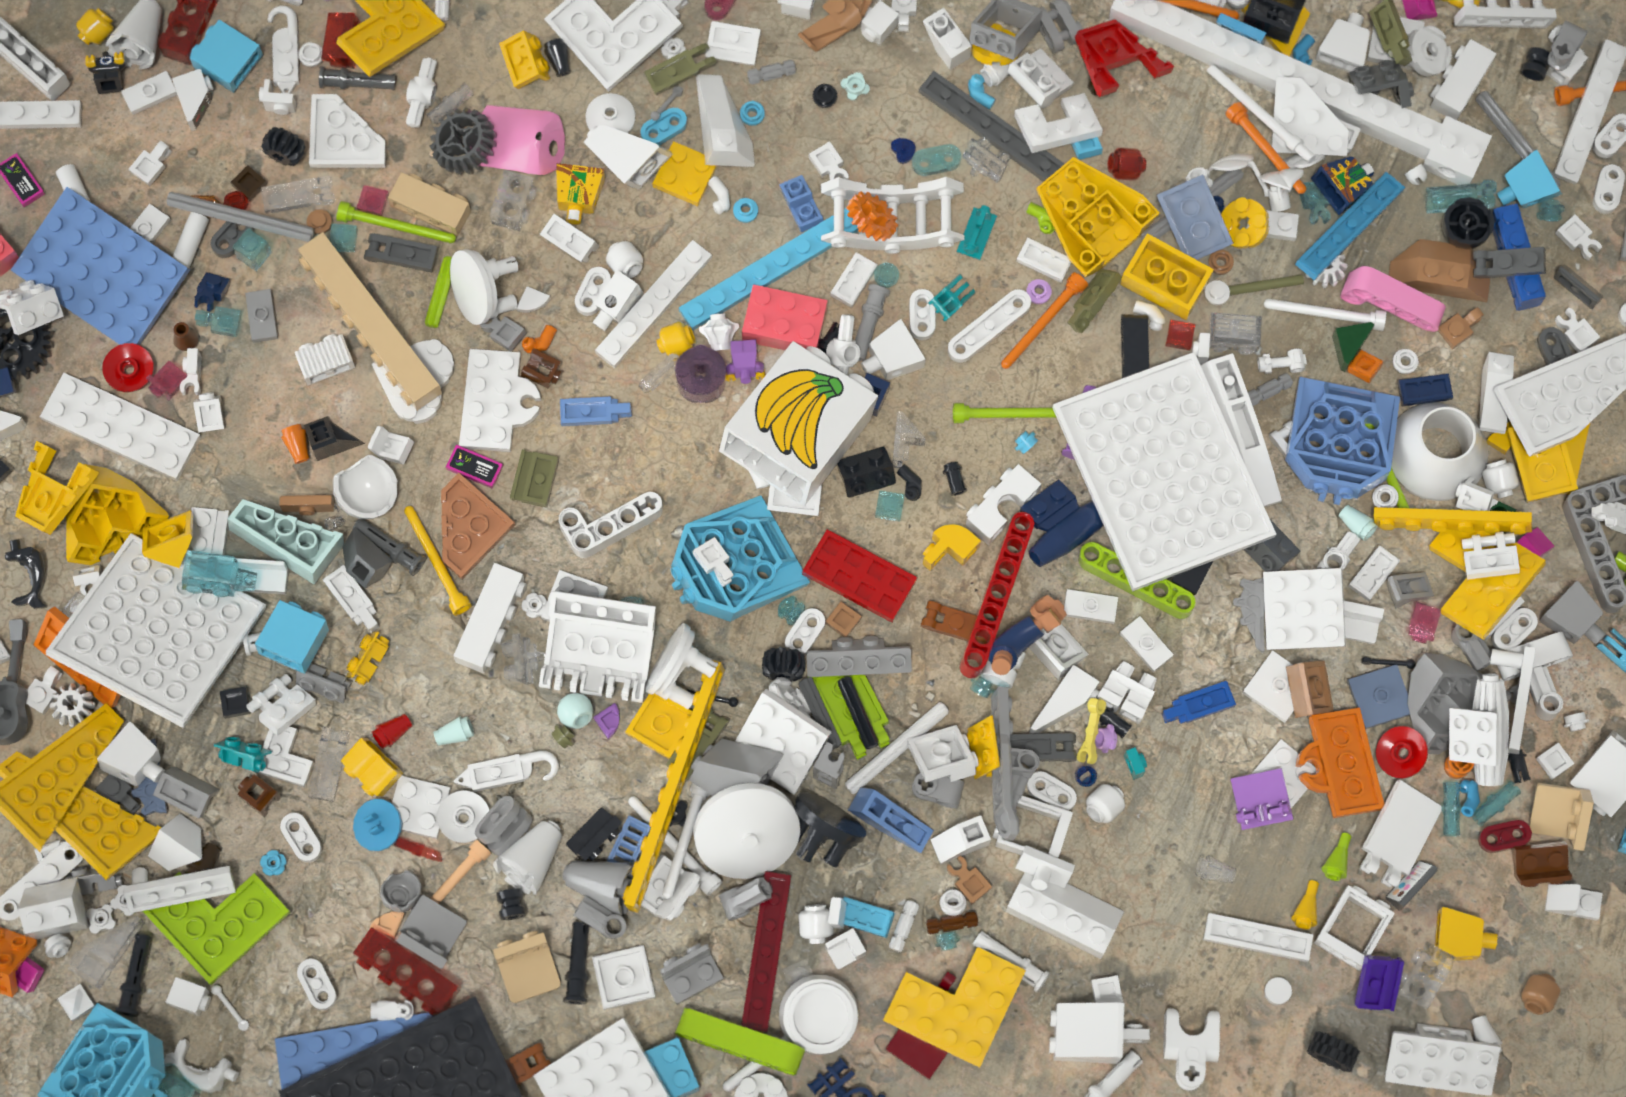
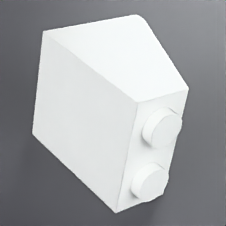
[584,124,673,190]
[1570,730,1626,817]
[18,877,90,940]
[1049,1003,1124,1064]

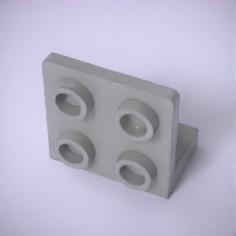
[394,895,467,969]
[660,943,724,1005]

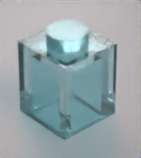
[232,228,272,272]

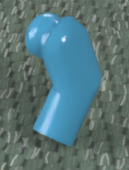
[1460,779,1480,817]

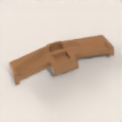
[797,0,873,52]

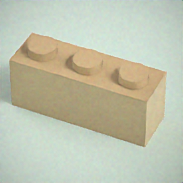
[388,172,471,237]

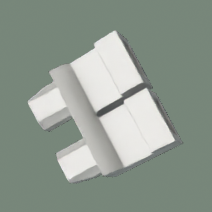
[1097,661,1156,724]

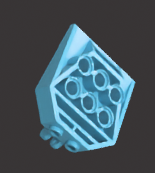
[670,495,810,622]
[37,1003,168,1097]

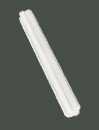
[845,702,949,794]

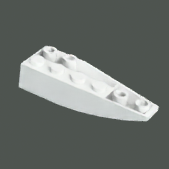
[1201,353,1282,507]

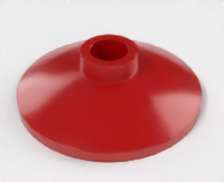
[102,343,154,392]
[1376,726,1428,779]

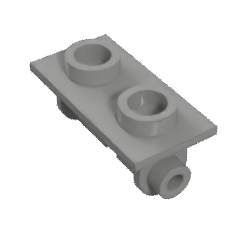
[296,663,352,703]
[65,867,123,895]

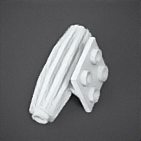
[1449,674,1509,786]

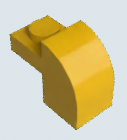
[923,524,981,571]

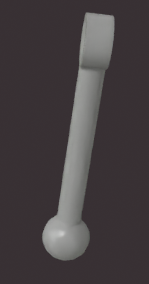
[650,86,683,121]

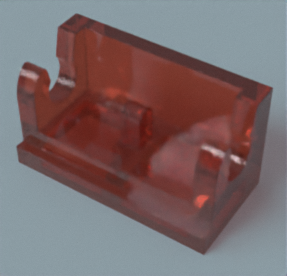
[321,12,361,69]

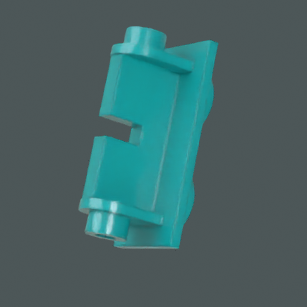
[957,205,997,260]
[214,737,272,773]

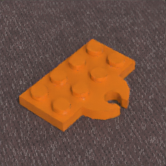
[1296,707,1384,819]

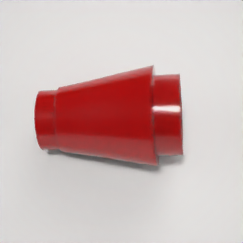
[372,714,412,749]

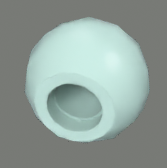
[557,693,593,729]

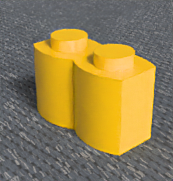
[340,737,403,797]

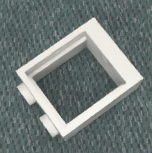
[992,796,1073,858]
[1314,885,1394,971]

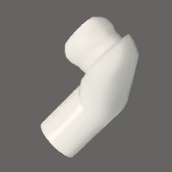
[708,176,730,214]

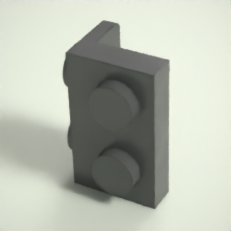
[1244,520,1301,572]

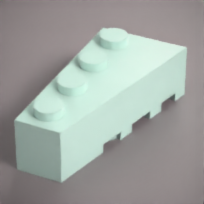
[227,499,344,584]

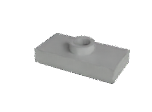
[245,289,278,343]

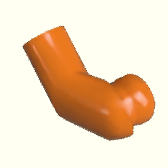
[522,325,557,354]

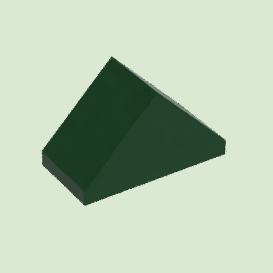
[1332,322,1375,372]

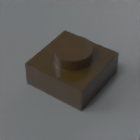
[230,165,267,201]

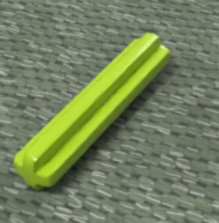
[425,256,452,328]

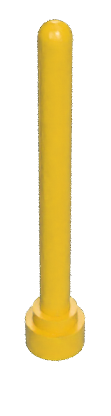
[404,506,472,616]

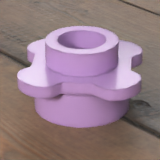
[1095,724,1117,753]

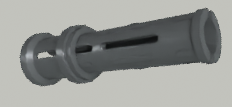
[319,66,396,90]
[352,519,426,576]

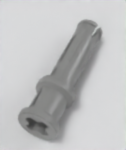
[855,284,890,362]

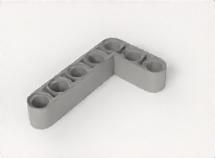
[1562,475,1626,613]

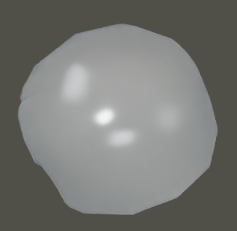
[380,870,422,912]

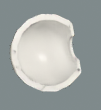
[333,455,398,519]

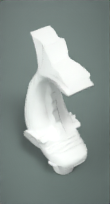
[164,1039,239,1093]

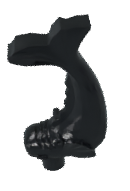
[5,539,47,609]

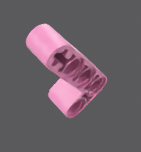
[1340,266,1446,332]

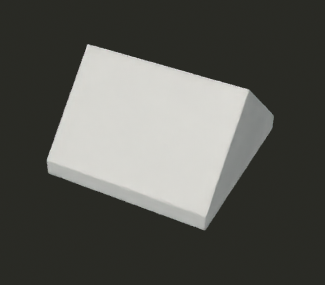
[1029,624,1089,681]

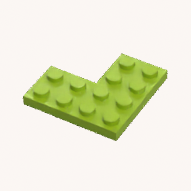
[143,872,291,985]

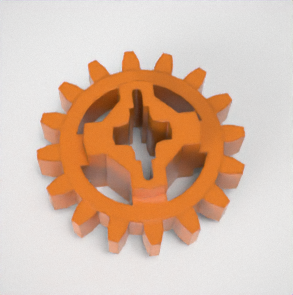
[846,191,898,242]

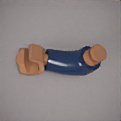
[989,595,1067,675]

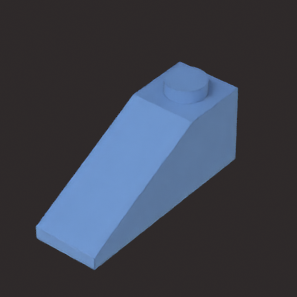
[848,788,934,853]

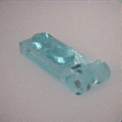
[1425,180,1497,214]

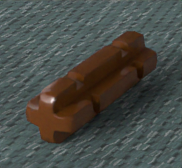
[926,912,978,934]

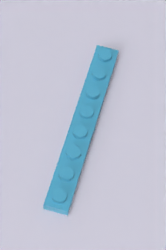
[679,208,859,331]

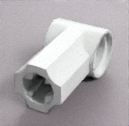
[1530,666,1563,721]

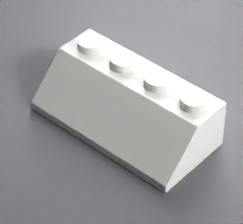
[1006,872,1124,959]

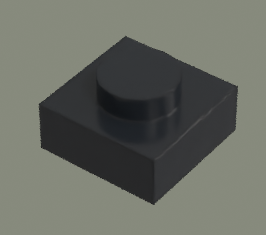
[219,687,251,719]

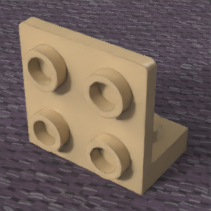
[1529,783,1594,851]

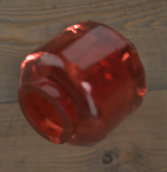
[1107,147,1146,181]

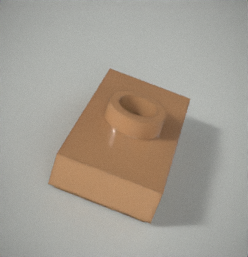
[279,495,335,516]

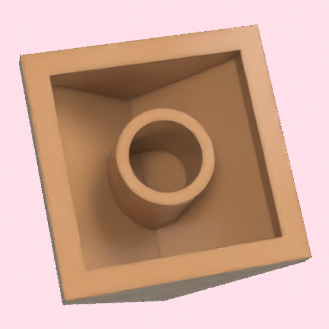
[1286,660,1334,718]

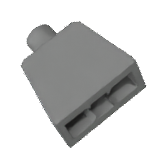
[1539,581,1606,645]

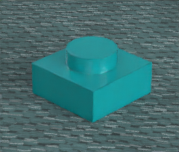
[1124,747,1147,780]

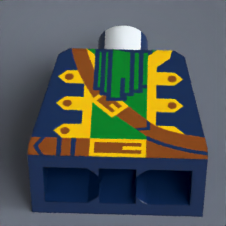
[1311,156,1374,215]

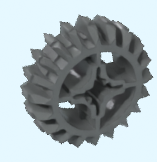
[430,107,497,175]

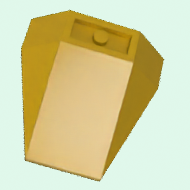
[1036,157,1160,277]

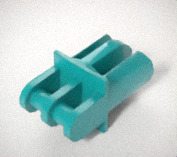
[928,274,976,322]

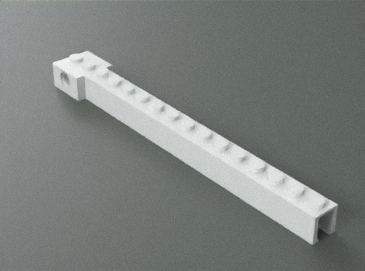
[1108,0,1492,189]

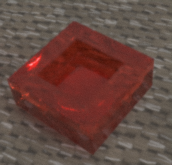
[1165,320,1196,351]

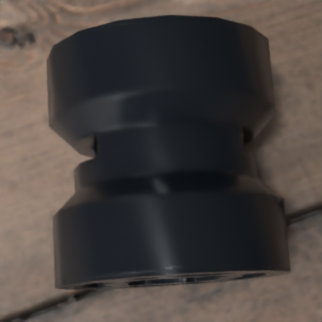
[1521,47,1550,81]
[496,888,526,921]

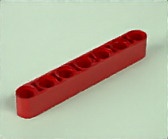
[959,512,1034,679]

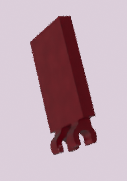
[885,972,957,1080]

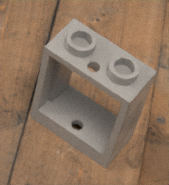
[969,0,1043,60]

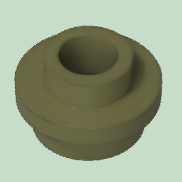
[551,724,575,749]

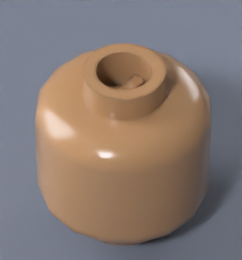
[1521,974,1561,1015]

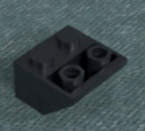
[1243,0,1306,44]

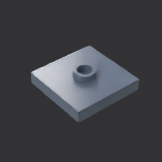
[1347,664,1410,729]

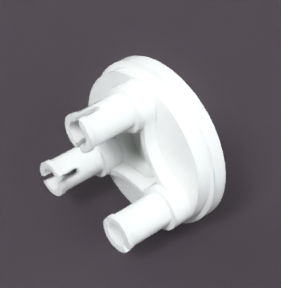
[450,249,518,325]
[645,623,718,710]

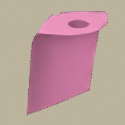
[479,105,565,175]

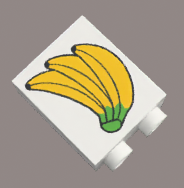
[719,341,878,506]

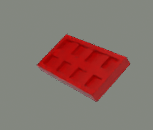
[802,529,917,623]

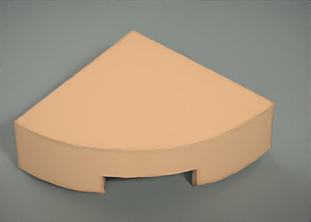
[370,911,405,939]

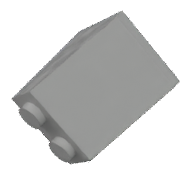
[689,739,783,796]

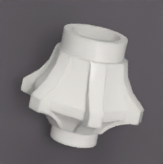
[699,313,739,351]

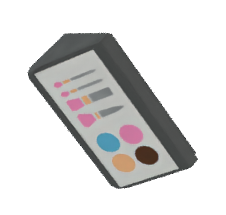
[1385,861,1438,911]

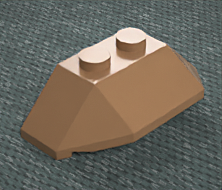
[1388,239,1490,302]

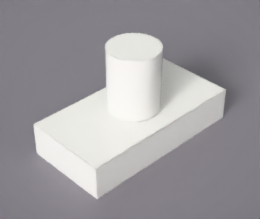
[1016,845,1075,891]

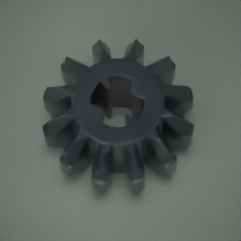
[261,127,306,166]
[762,647,806,682]

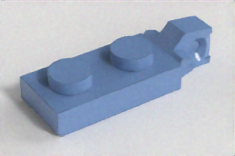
[560,396,632,426]

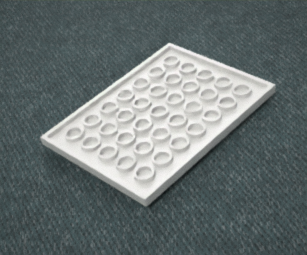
[1052,352,1276,591]

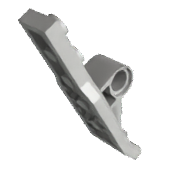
[991,686,1040,841]

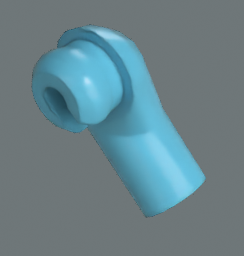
[968,74,996,110]

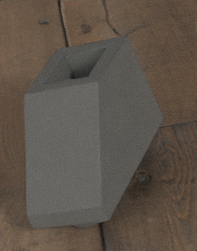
[342,527,393,588]

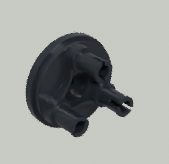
[794,792,866,868]

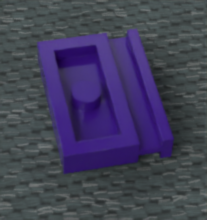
[1355,955,1405,1011]

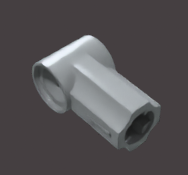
[1451,624,1492,671]
[719,877,773,921]
[573,896,626,939]

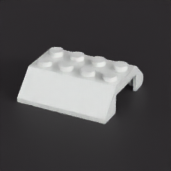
[539,591,656,703]

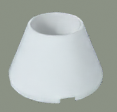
[1391,402,1488,501]

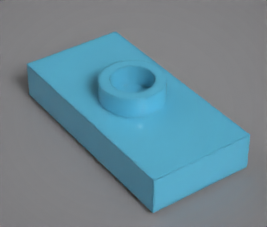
[843,897,895,938]

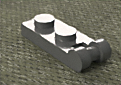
[363,233,438,273]
[1473,247,1546,279]
[1010,733,1077,762]

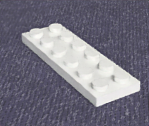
[40,373,201,481]

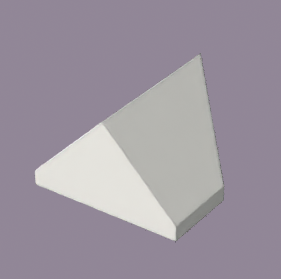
[148,814,202,872]

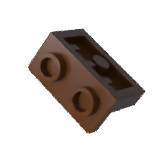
[1513,841,1572,887]

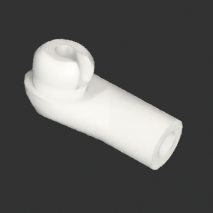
[1133,300,1165,331]

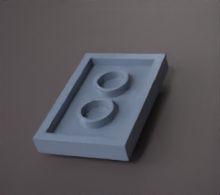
[1157,174,1234,260]

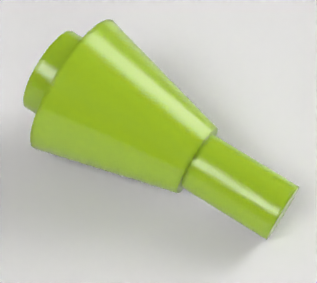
[1321,833,1352,881]

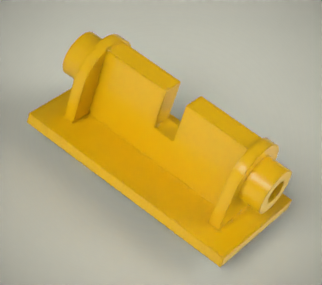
[346,631,389,686]

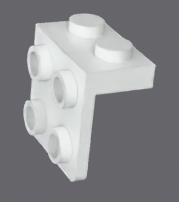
[0,280,64,335]
[641,855,701,920]

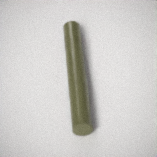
[1228,274,1304,296]

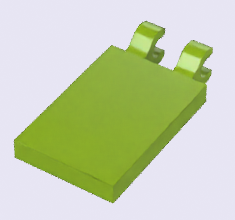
[807,675,890,760]

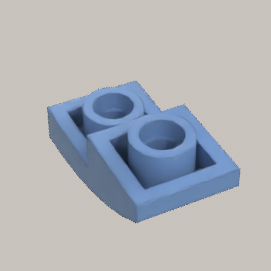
[779,175,823,232]

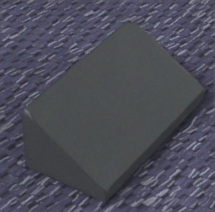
[1554,265,1604,310]

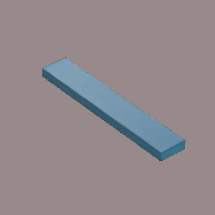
[1295,172,1405,281]

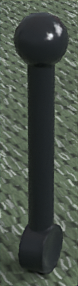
[1361,657,1416,669]
[686,690,739,707]

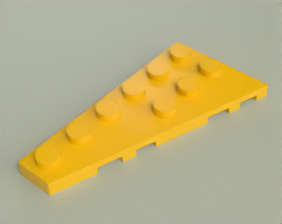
[0,703,124,852]
[0,751,162,881]

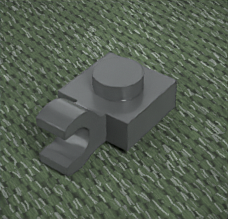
[95,774,141,815]

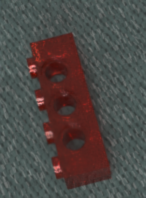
[158,0,219,66]
[353,927,461,1016]

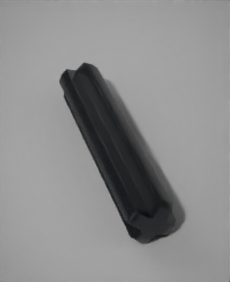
[838,677,878,750]

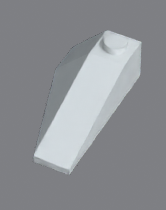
[696,74,755,167]

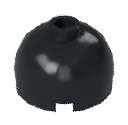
[1442,197,1495,249]

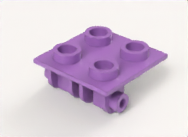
[1231,768,1293,830]

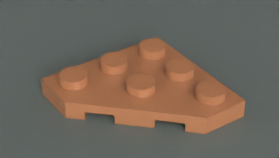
[441,473,515,580]

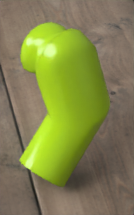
[1026,202,1055,234]

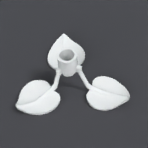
[1209,154,1326,211]

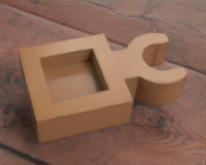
[947,856,992,905]

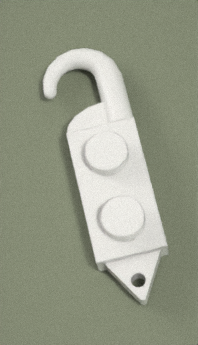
[268,6,299,94]
[454,751,559,792]

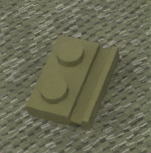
[510,449,559,508]

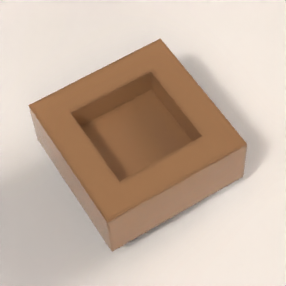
[825,602,862,637]

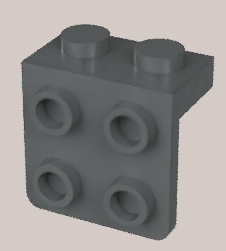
[1349,60,1414,108]

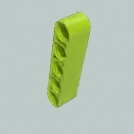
[1078,542,1196,619]
[675,1008,805,1076]

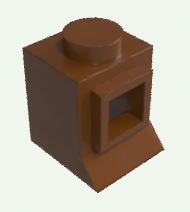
[521,348,562,389]
[237,774,281,818]

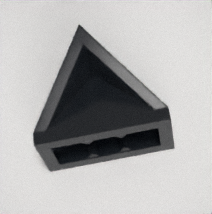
[304,416,365,461]

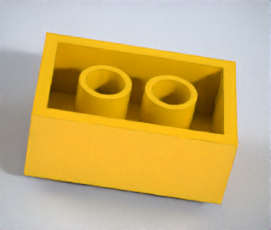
[1120,233,1214,320]

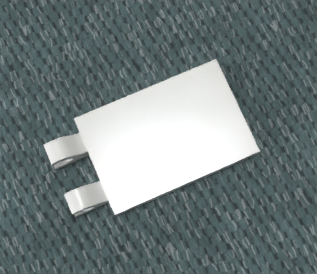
[1360,780,1443,888]

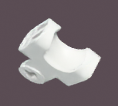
[1163,1008,1220,1091]

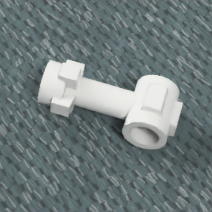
[1257,349,1307,374]

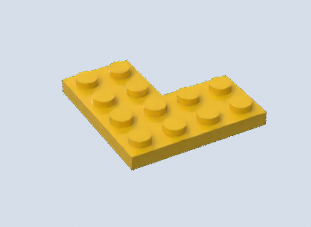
[337,0,445,77]
[1429,509,1546,640]
[883,947,1026,1068]

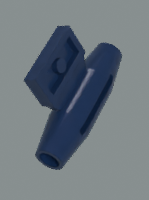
[1020,480,1104,567]

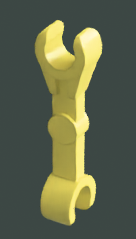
[1077,698,1106,764]

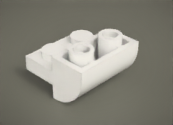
[1008,48,1074,108]

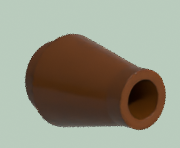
[173,322,199,351]

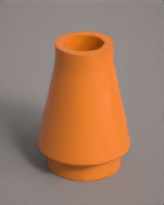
[281,424,310,464]

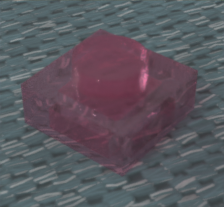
[357,185,389,216]

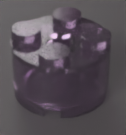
[675,345,727,404]

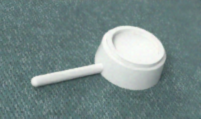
[723,975,859,1092]

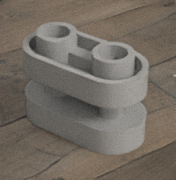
[1039,0,1083,54]
[475,796,532,856]

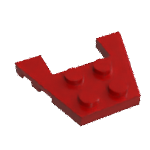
[1074,19,1174,97]

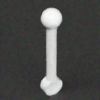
[211,985,249,1031]

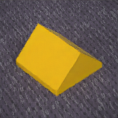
[142,510,193,568]

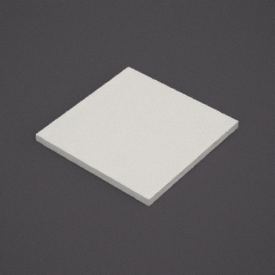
[46,533,266,728]

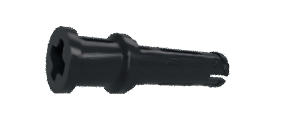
[563,922,589,1005]
[115,934,152,1017]

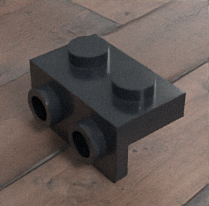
[837,446,896,498]
[566,807,623,861]

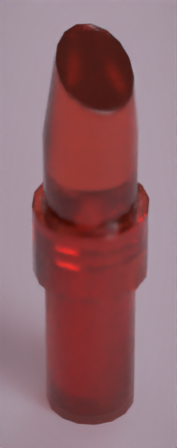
[393,837,442,862]

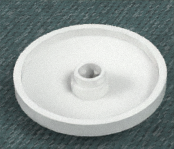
[694,783,800,879]

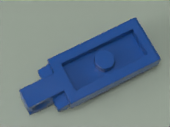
[1161,681,1236,724]

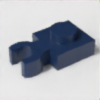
[194,272,230,312]

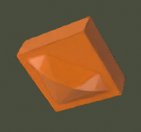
[1347,350,1383,383]

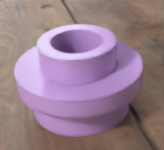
[1026,279,1052,304]

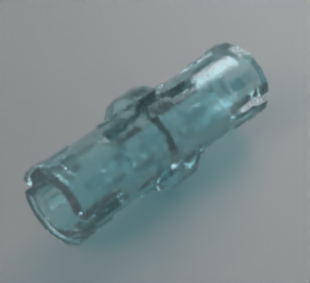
[1471,781,1521,827]
[1441,782,1462,837]

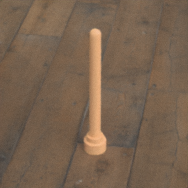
[430,840,492,904]

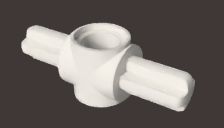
[406,57,437,128]
[826,315,860,376]
[1316,531,1360,571]

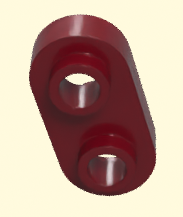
[1478,820,1532,853]

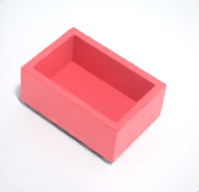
[742,284,828,350]

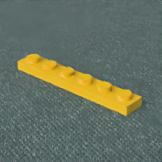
[1374,507,1532,535]

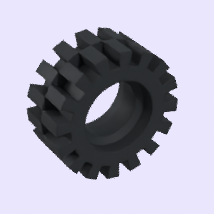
[1307,1031,1360,1072]

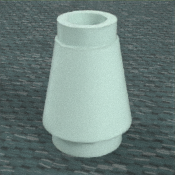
[1339,505,1378,541]
[433,716,474,746]

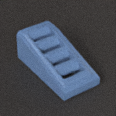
[606,816,651,864]

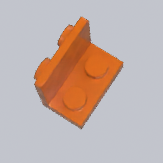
[0,927,37,998]

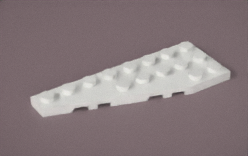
[1494,333,1626,457]

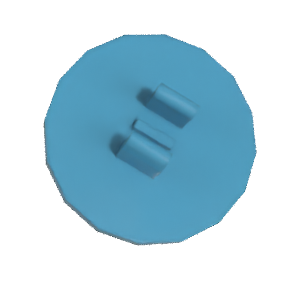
[353,799,402,851]

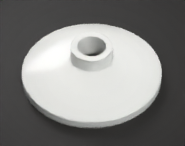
[586,93,635,133]
[437,791,489,843]

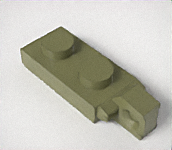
[1369,0,1413,66]
[1067,269,1122,333]

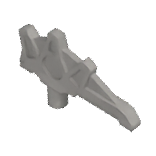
[1233,578,1265,653]

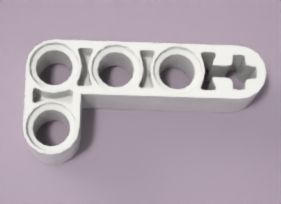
[559,492,663,558]

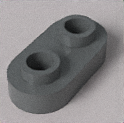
[211,221,254,258]
[1538,327,1572,365]

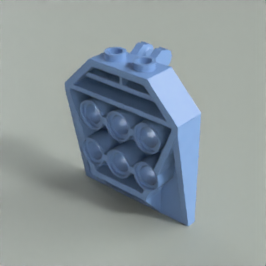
[1285,377,1400,505]

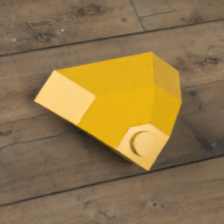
[66,464,169,566]

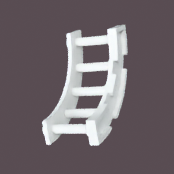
[821,177,964,254]

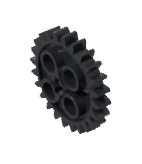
[0,309,53,383]

